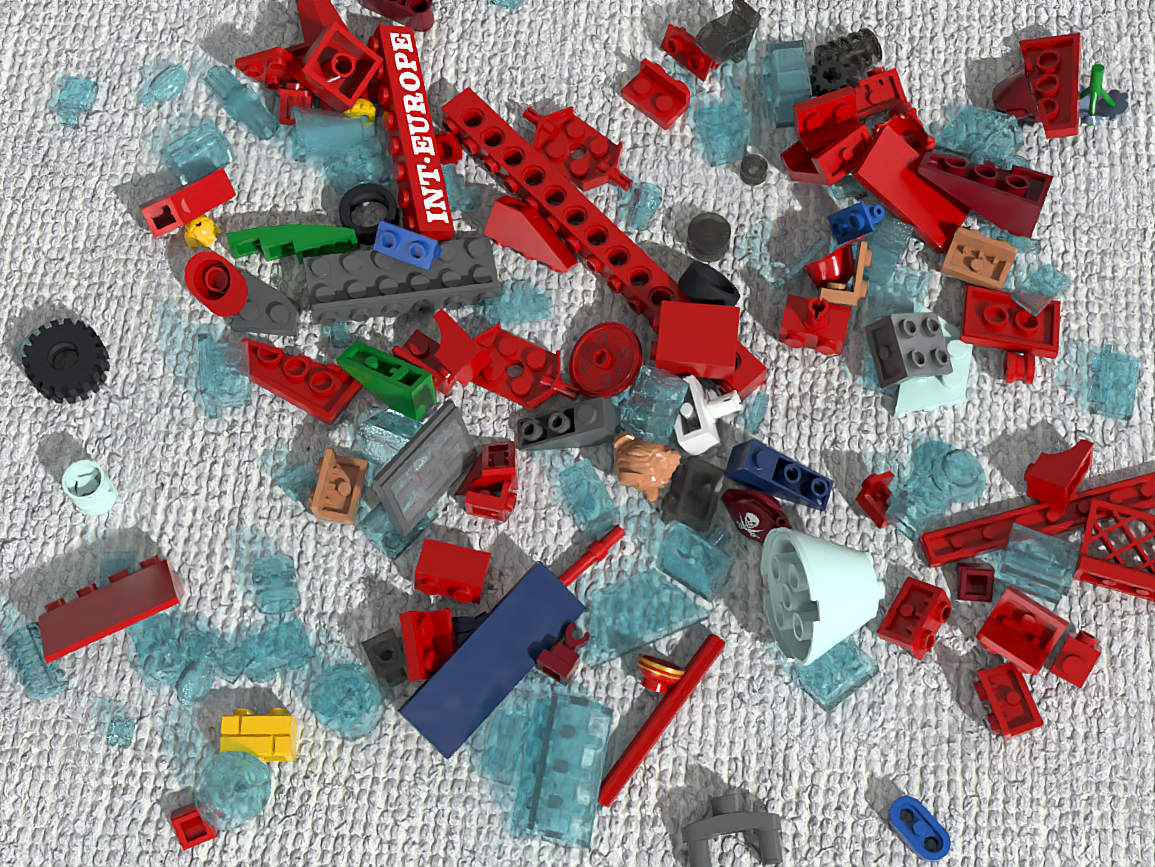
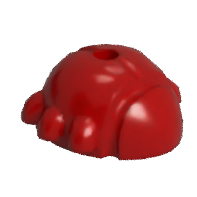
[435,131,463,168]

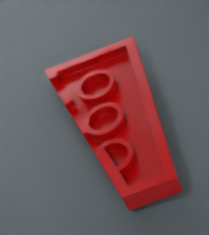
[1019,32,1082,139]
[225,338,363,426]

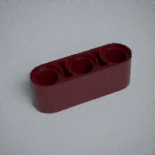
[359,0,435,32]

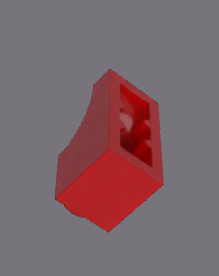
[433,308,492,387]
[1024,439,1094,510]

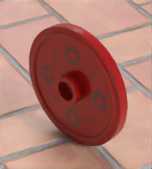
[569,322,642,399]

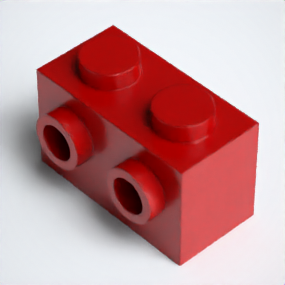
[414,538,491,604]

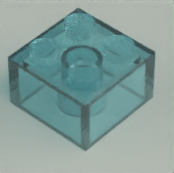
[758,40,812,129]

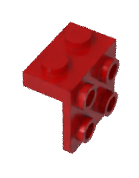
[235,40,315,90]
[976,585,1069,676]

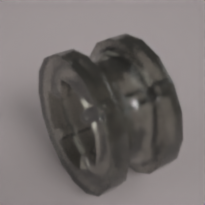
[740,154,768,186]

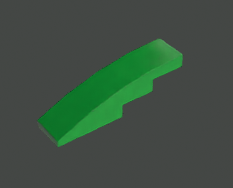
[226,224,360,264]

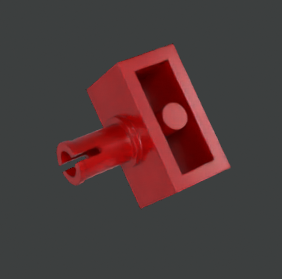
[778,294,852,355]

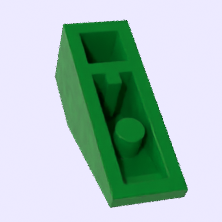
[336,340,436,421]

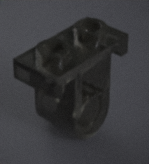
[694,0,761,64]

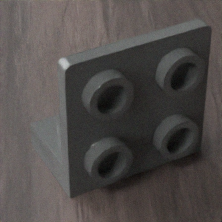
[864,312,953,389]

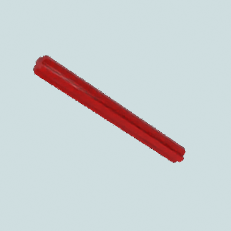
[593,634,726,808]

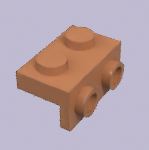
[940,227,1018,291]
[308,448,370,526]

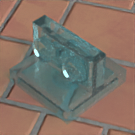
[198,333,252,419]
[359,408,445,478]
[994,523,1079,605]

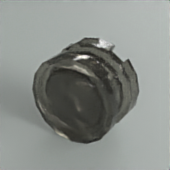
[687,212,731,263]

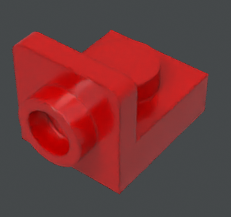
[464,480,517,522]

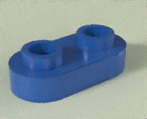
[888,796,951,863]

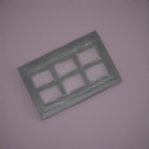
[372,399,478,538]

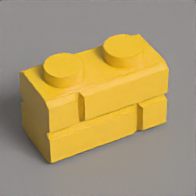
[219,708,298,762]

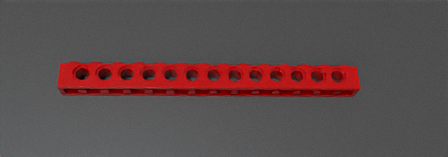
[441,86,767,404]

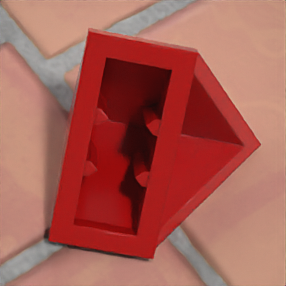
[454,441,519,496]

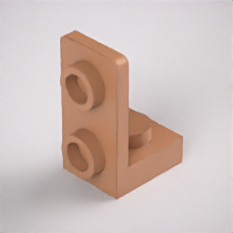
[817,241,872,306]

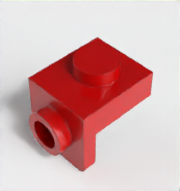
[278,82,313,127]
[855,471,908,529]
[1049,630,1102,688]

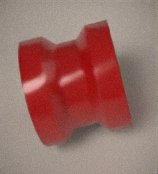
[1003,351,1035,385]

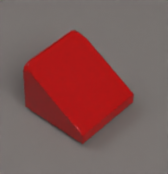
[170,798,217,851]

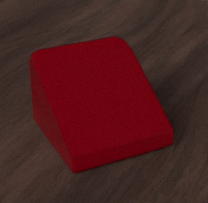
[957,562,995,602]

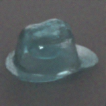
[910,441,986,504]

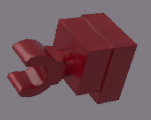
[537,623,589,687]

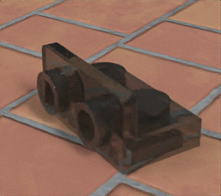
[661,455,725,533]

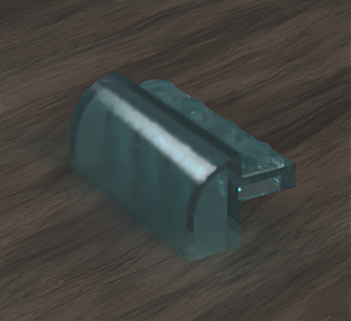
[509,694,614,849]

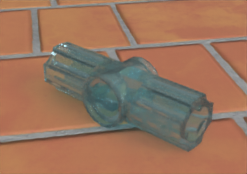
[203,65,280,141]

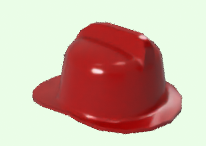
[797,234,866,290]
[185,251,248,317]

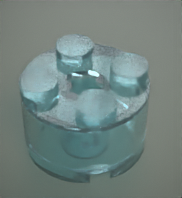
[311,663,386,742]
[192,751,271,830]

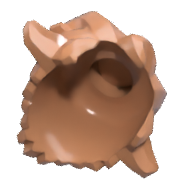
[614,431,681,502]

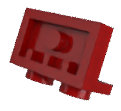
[621,58,690,131]
[854,66,907,120]
[793,86,862,151]
[391,329,457,396]
[876,576,951,661]
[399,608,456,682]

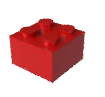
[292,21,384,113]

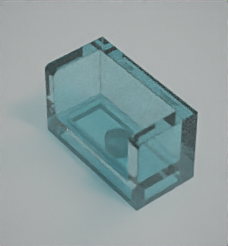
[159,119,237,186]
[559,458,620,541]
[125,610,191,693]

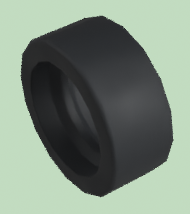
[339,183,400,245]
[678,261,741,307]

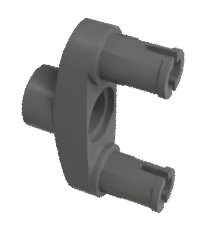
[681,794,783,867]

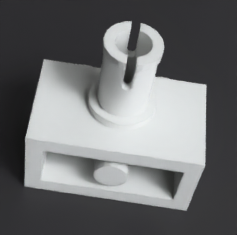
[663,375,743,457]

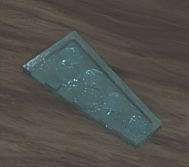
[863,257,933,398]

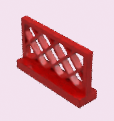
[1071,498,1155,602]

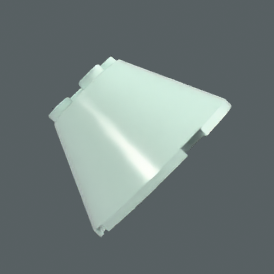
[761,527,885,667]

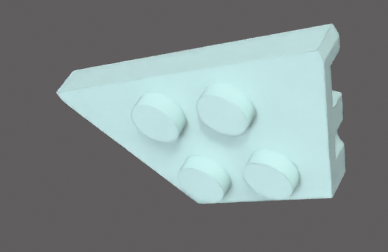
[894,302,973,418]

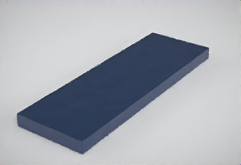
[397,561,586,760]

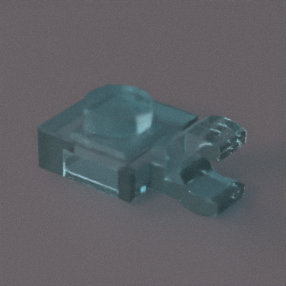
[57,76,99,128]

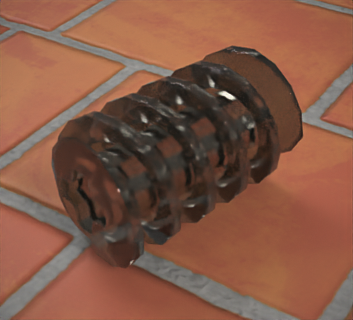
[814,27,883,71]

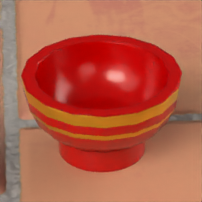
[637,654,686,693]

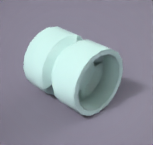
[62,460,117,516]

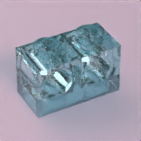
[620,365,690,445]

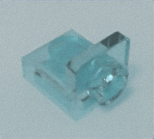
[442,163,481,212]

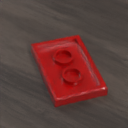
[959,285,1061,359]

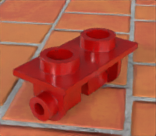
[660,23,721,82]

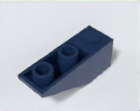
[724,439,834,511]

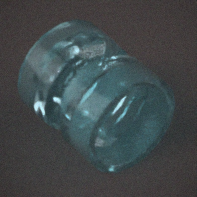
[250,554,302,615]

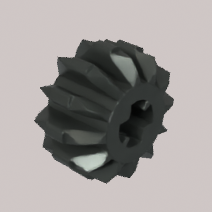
[807,54,860,97]

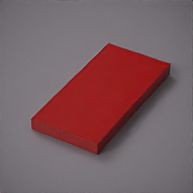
[852,125,971,254]

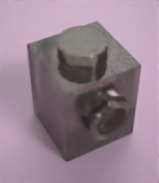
[361,628,408,687]

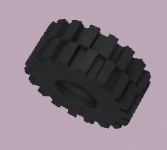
[22,318,110,404]

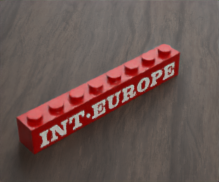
[368,24,455,242]

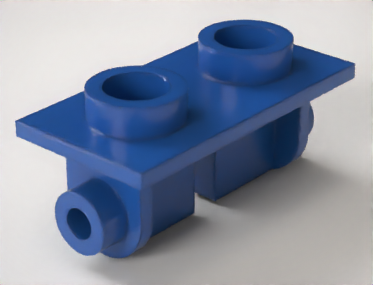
[827,201,885,245]
[373,220,442,271]

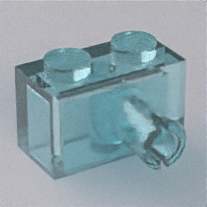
[655,523,735,603]

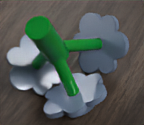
[1079,64,1129,126]

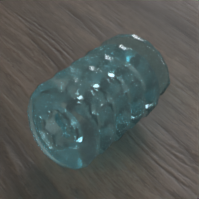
[5,622,69,700]

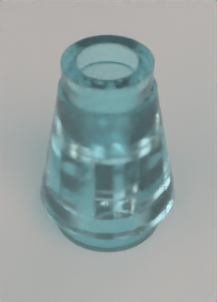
[629,182,663,231]

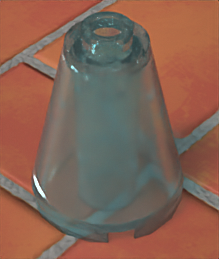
[290,106,375,168]

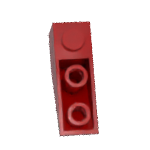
[139,167,236,238]
[484,195,578,273]

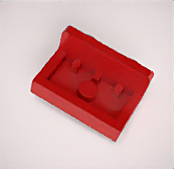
[973,662,1044,741]

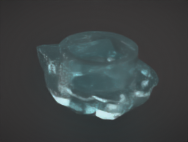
[996,231,1042,255]

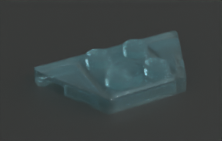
[588,567,710,670]

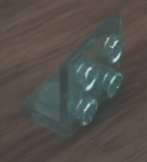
[693,76,753,168]
[934,105,1025,169]

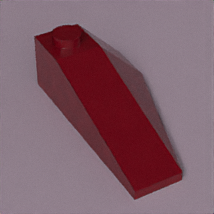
[917,152,1053,239]

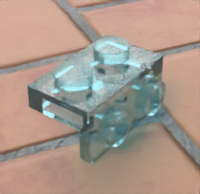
[358,478,439,561]
[795,634,880,713]

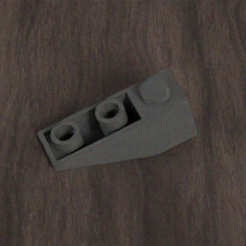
[517,396,622,452]

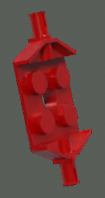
[523,106,633,192]
[470,323,580,410]

